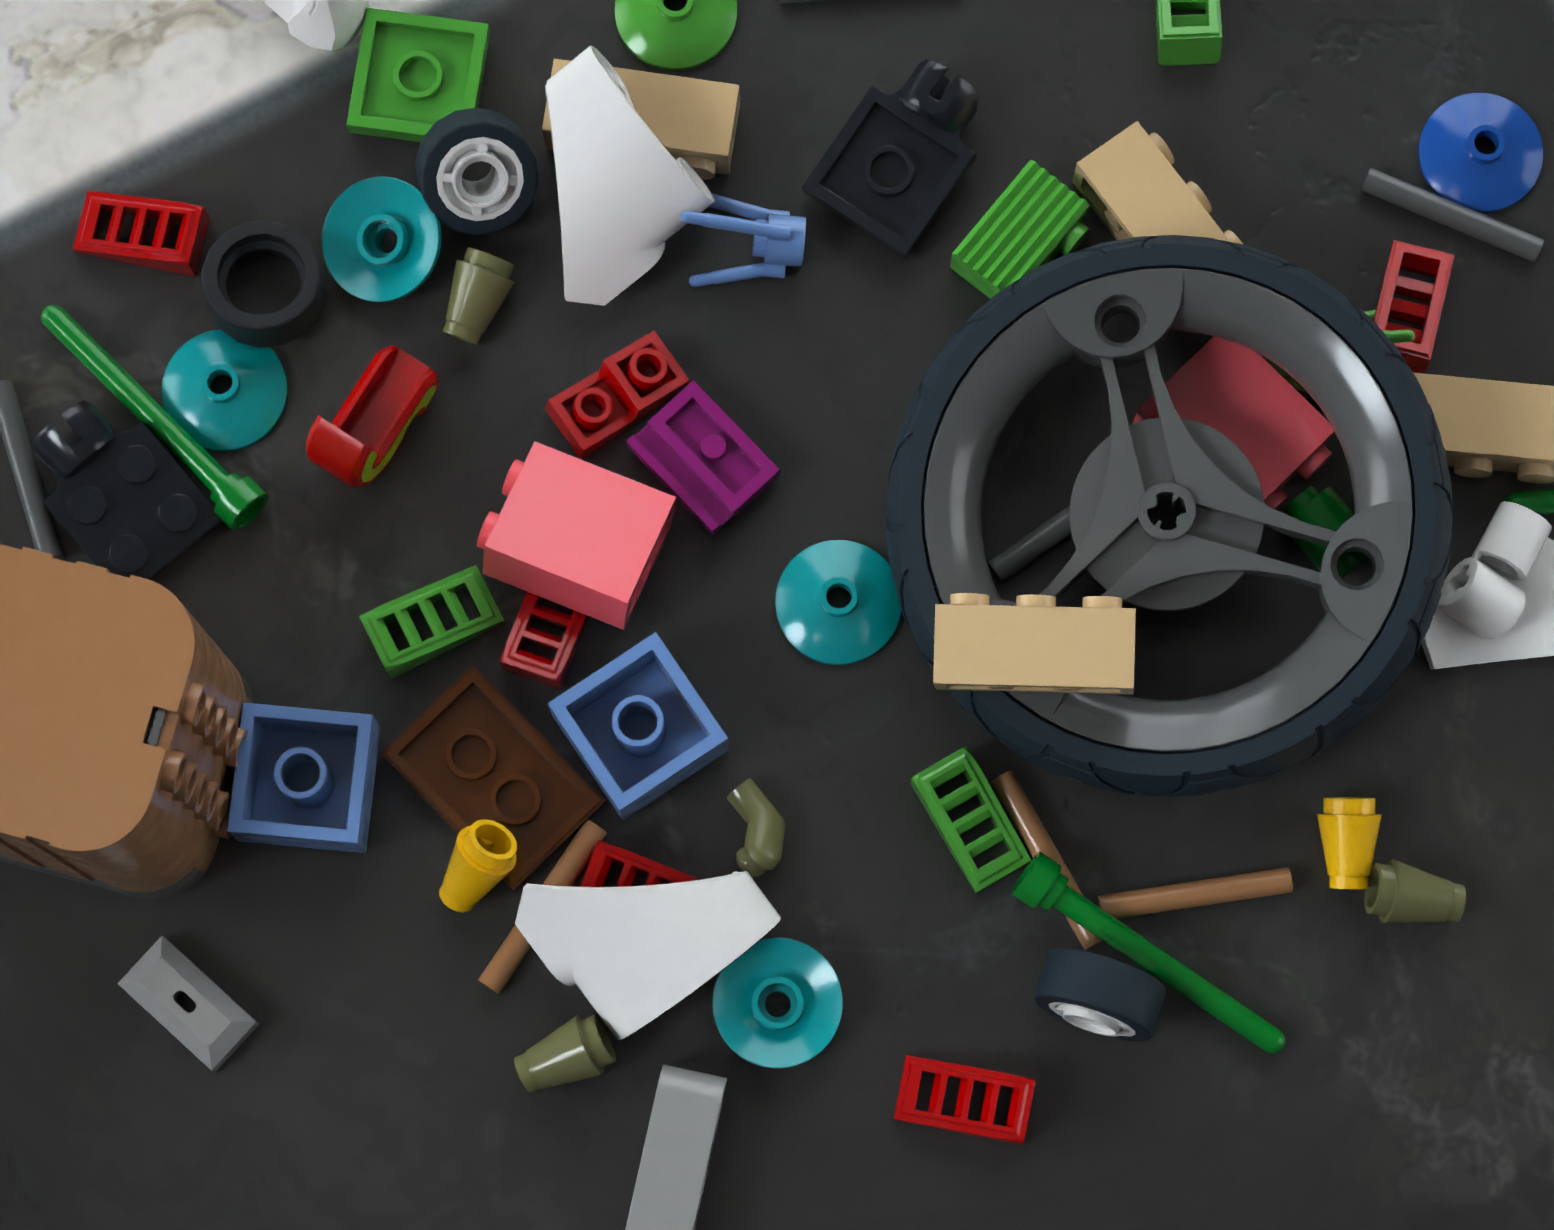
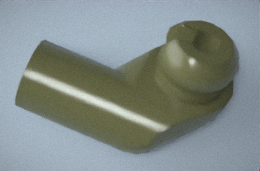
[727,778,786,878]

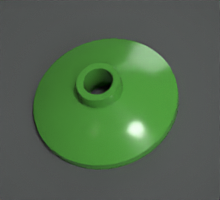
[615,0,738,71]

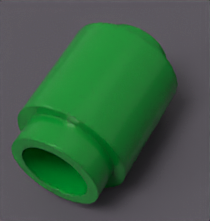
[1283,485,1367,578]

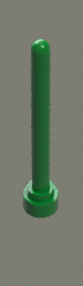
[41,305,269,531]
[1011,851,1285,1054]

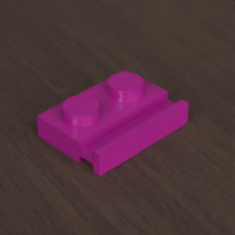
[626,380,780,536]

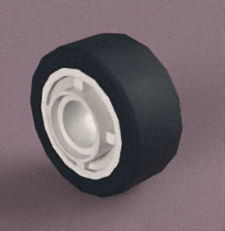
[415,107,539,235]
[1034,948,1166,1042]

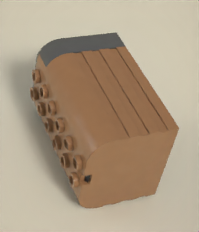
[0,541,254,900]

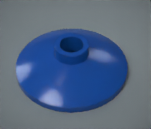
[1418,93,1543,213]

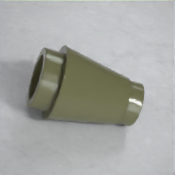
[442,247,515,345]
[1364,859,1466,923]
[514,1014,616,1093]

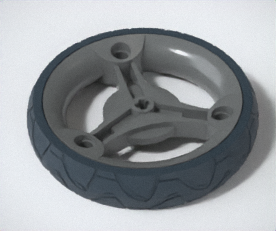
[886,235,1453,797]

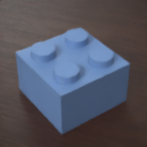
[547,632,729,821]
[227,703,381,853]

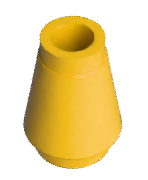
[1317,797,1382,889]
[439,819,517,913]

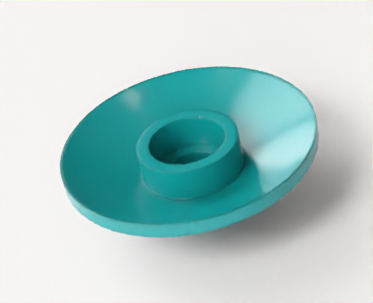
[322,176,441,302]
[162,329,288,452]
[775,540,901,665]
[712,938,843,1069]

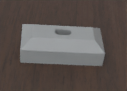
[117,936,260,1072]

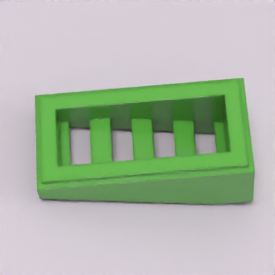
[1155,0,1223,66]
[359,565,505,679]
[910,746,1031,894]

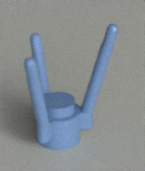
[680,193,806,287]

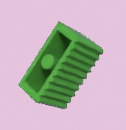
[950,160,1090,299]

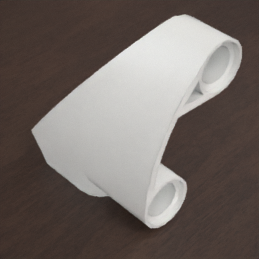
[545,45,715,306]
[1422,501,1554,669]
[515,871,781,1040]

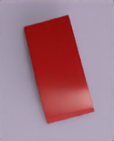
[545,330,690,459]

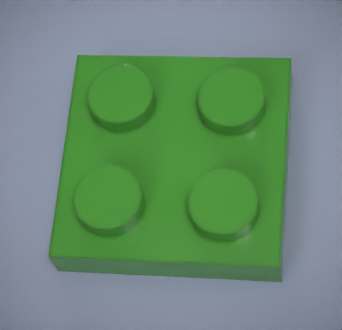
[346,7,490,142]

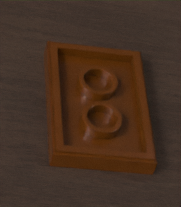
[380,665,607,892]

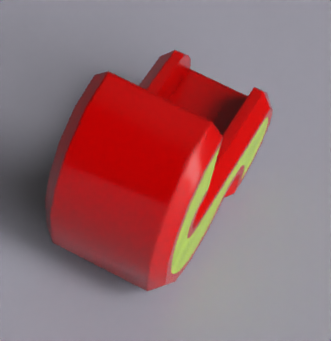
[306,345,439,488]

